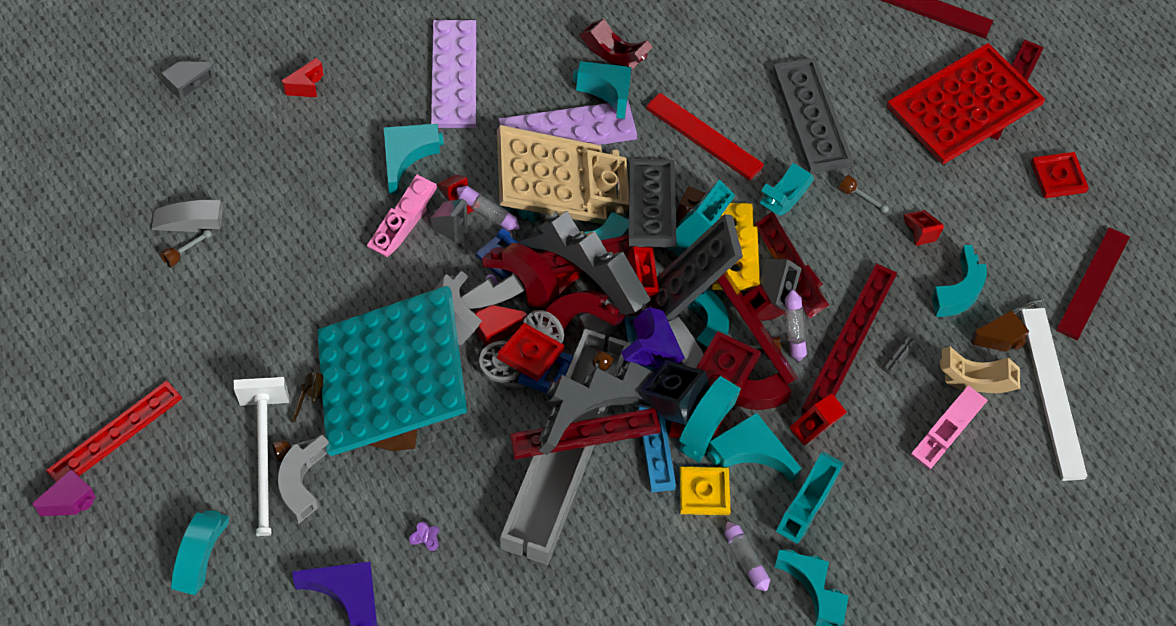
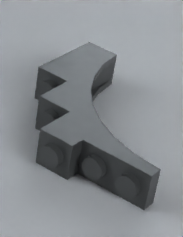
[519,211,651,315]
[538,362,657,455]

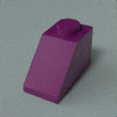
[32,470,96,516]

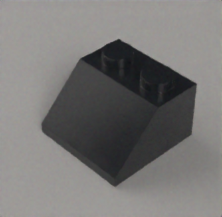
[638,360,710,425]

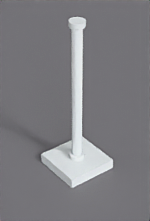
[234,377,289,536]

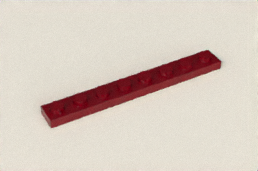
[801,263,897,413]

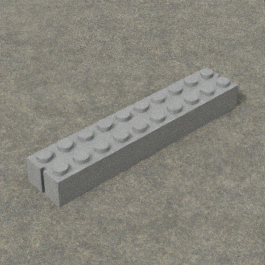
[500,329,630,565]

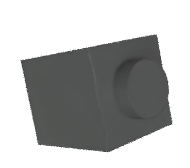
[161,61,216,101]
[430,199,467,241]
[760,259,802,312]

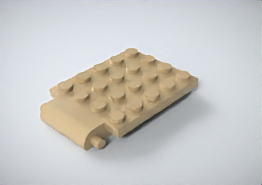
[497,125,629,224]

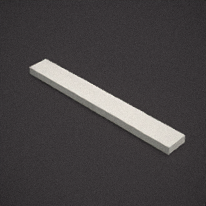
[1020,308,1087,481]

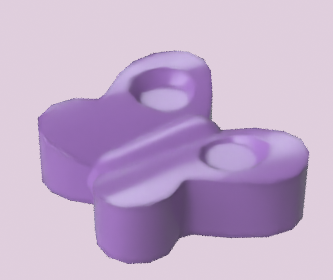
[409,521,440,551]

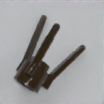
[291,372,323,423]

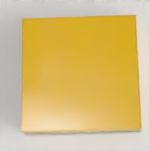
[679,466,731,515]

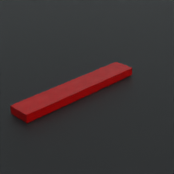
[646,93,764,181]
[46,380,182,482]

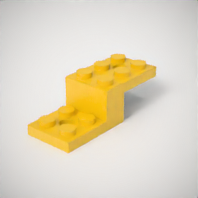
[712,203,760,291]

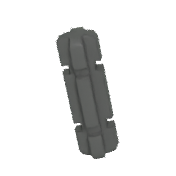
[882,335,916,375]

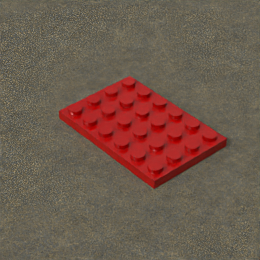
[887,43,1045,165]

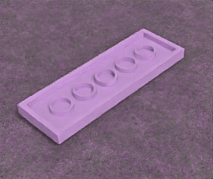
[431,20,476,128]
[499,101,637,145]

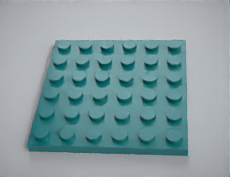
[317,285,467,456]

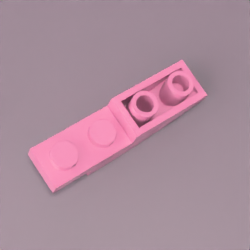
[367,175,437,257]
[910,385,988,471]

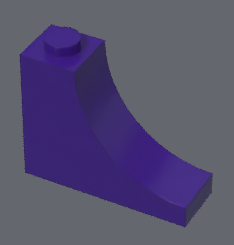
[621,307,685,369]
[293,562,377,626]

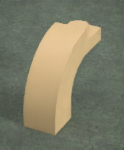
[940,346,1020,394]

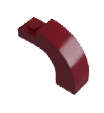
[579,19,652,70]
[482,243,560,309]
[744,265,823,321]
[543,291,625,337]
[735,373,791,410]

